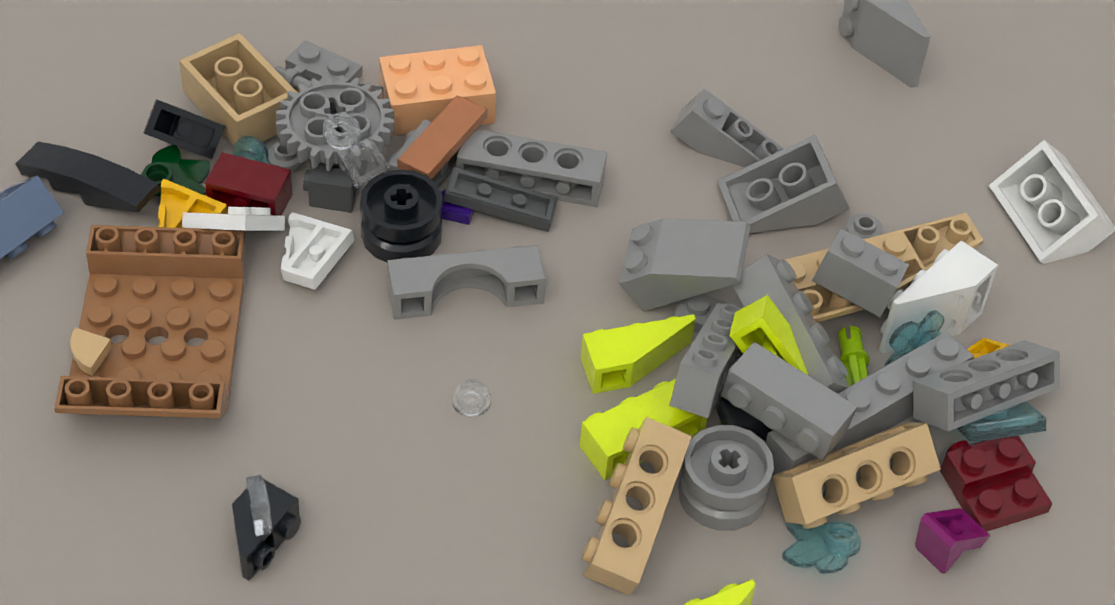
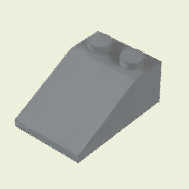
[839,0,931,87]
[717,134,850,233]
[619,218,751,311]

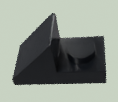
[143,99,225,159]

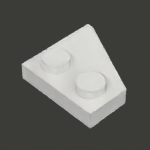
[182,207,285,231]
[281,212,354,290]

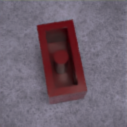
[205,152,293,216]

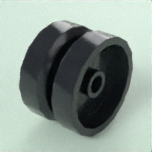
[360,170,443,262]

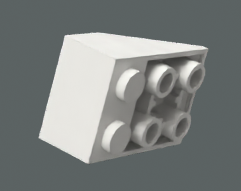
[879,241,998,353]

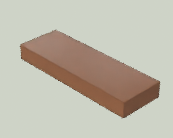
[397,95,487,179]

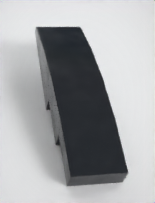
[15,141,161,212]

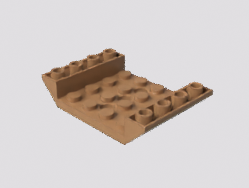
[54,225,245,418]

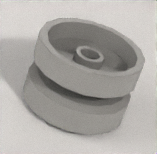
[678,425,774,531]

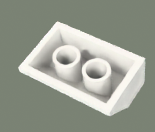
[989,140,1115,264]

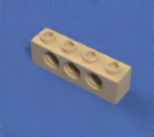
[581,417,692,595]
[772,423,941,529]

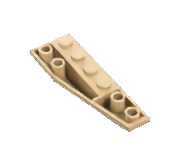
[785,212,984,323]

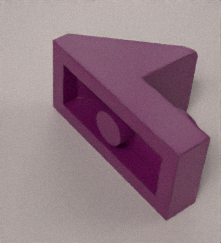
[915,508,991,574]

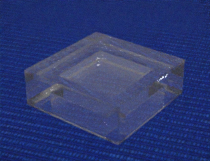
[246,475,272,536]

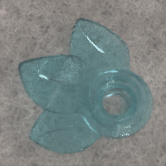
[885,310,944,366]
[782,521,861,574]

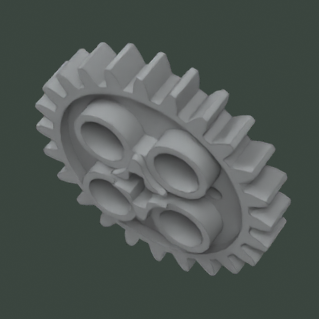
[276,75,395,171]

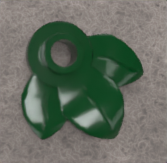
[141,145,210,196]

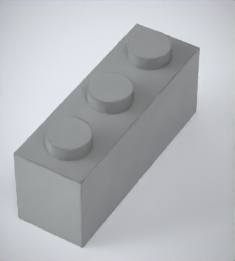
[721,342,858,461]

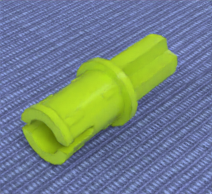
[837,326,870,386]

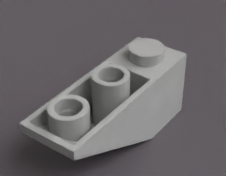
[670,88,784,167]

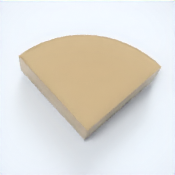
[70,327,112,376]

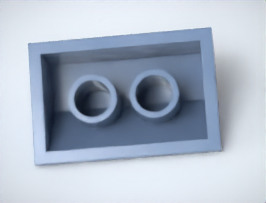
[0,175,64,259]

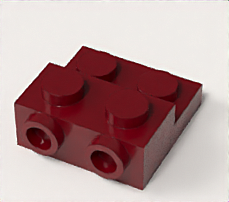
[940,430,1052,531]

